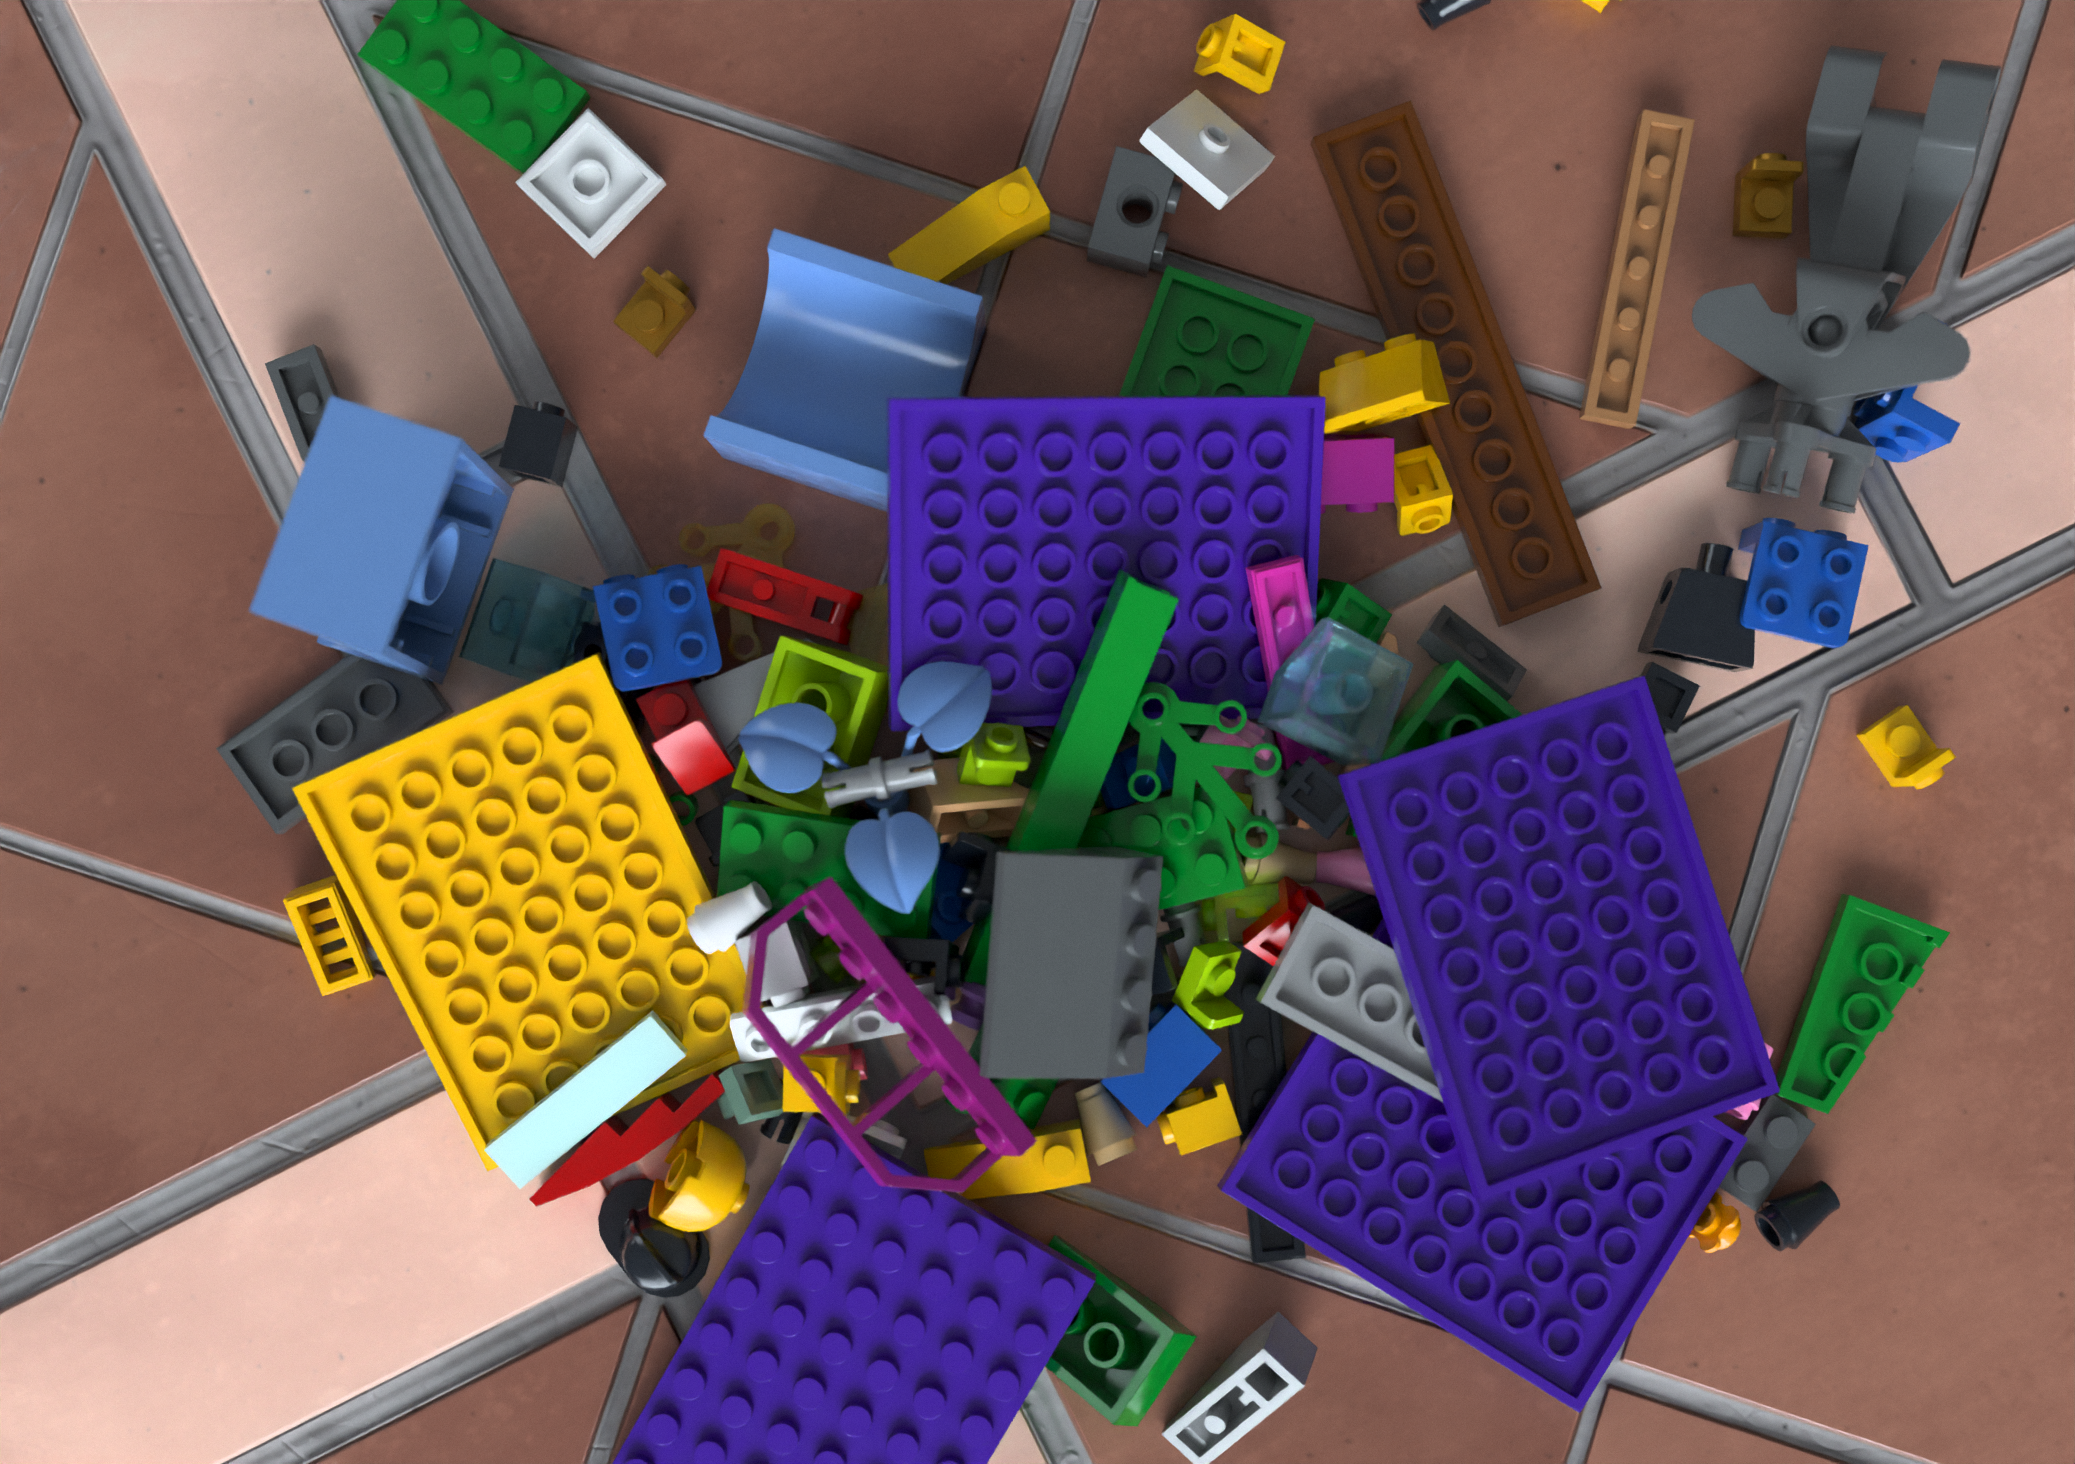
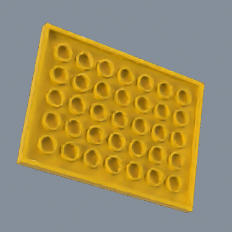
[292,652,768,1172]

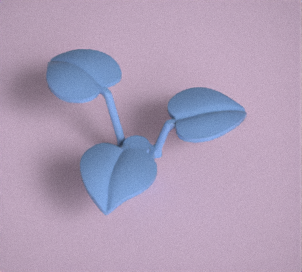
[738,662,992,914]

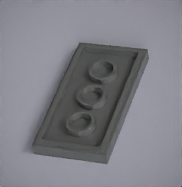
[216,654,454,834]

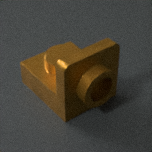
[1733,153,1804,239]
[613,266,696,358]

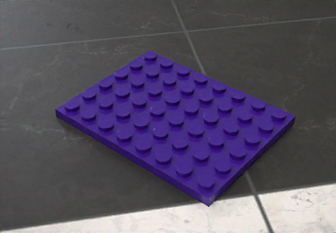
[887,395,1326,731]
[1338,675,1780,1201]
[1217,918,1748,1413]
[612,1112,1096,1464]

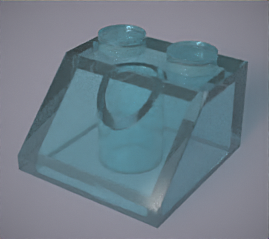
[459,558,596,682]
[1258,617,1413,765]

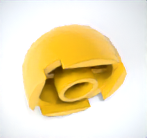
[649,1119,750,1232]

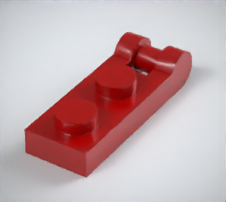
[707,548,864,646]

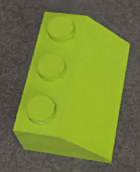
[731,635,888,818]

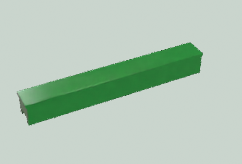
[963,569,1179,986]

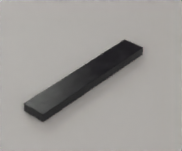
[1224,941,1306,1263]

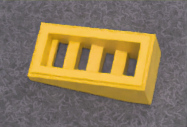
[283,875,375,996]

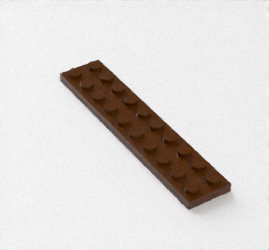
[1310,100,1602,627]

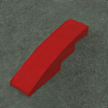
[529,1069,725,1207]

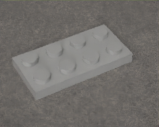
[1256,903,1443,1102]

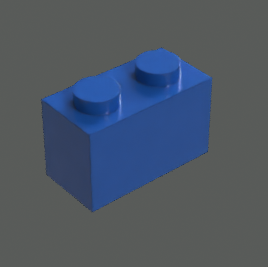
[1100,1001,1222,1127]

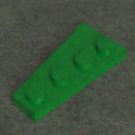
[1775,894,1950,1114]

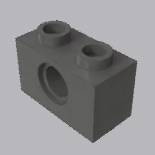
[1087,146,1183,277]

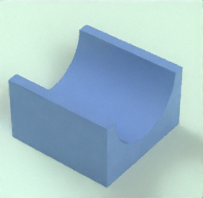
[703,228,986,512]
[249,395,514,685]

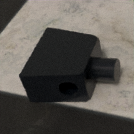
[1638,543,1755,672]

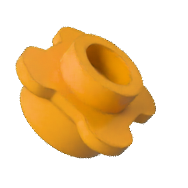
[1689,1192,1741,1253]

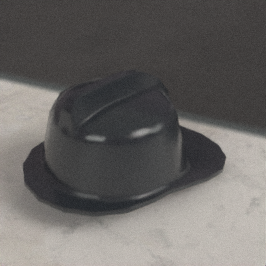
[598,1178,710,1298]

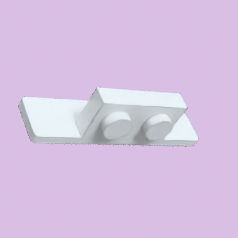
[730,976,952,1062]

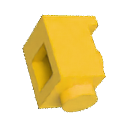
[1156,1077,1242,1155]

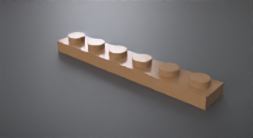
[1579,109,1695,429]

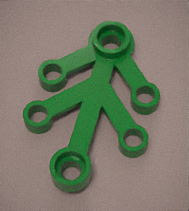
[1128,682,1282,859]

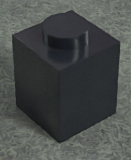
[499,401,578,487]

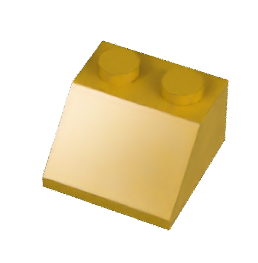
[1319,333,1450,434]

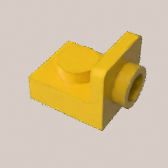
[1194,14,1286,94]
[1394,445,1453,536]
[1856,705,1956,790]
[783,1054,860,1116]

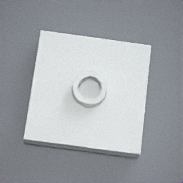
[1139,89,1275,210]
[515,108,666,259]

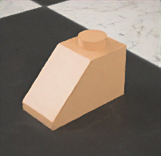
[907,758,1029,843]

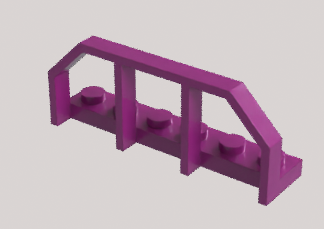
[742,876,1037,1193]

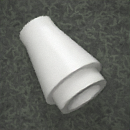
[687,882,772,954]

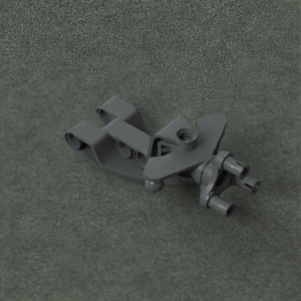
[1692,46,2001,514]

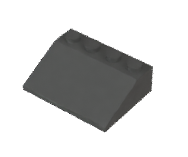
[979,846,1163,1079]

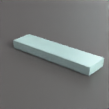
[484,1010,688,1189]

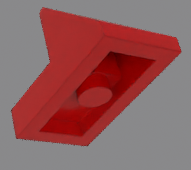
[636,679,736,796]

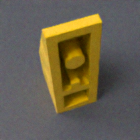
[888,166,1050,284]
[924,1119,1091,1199]

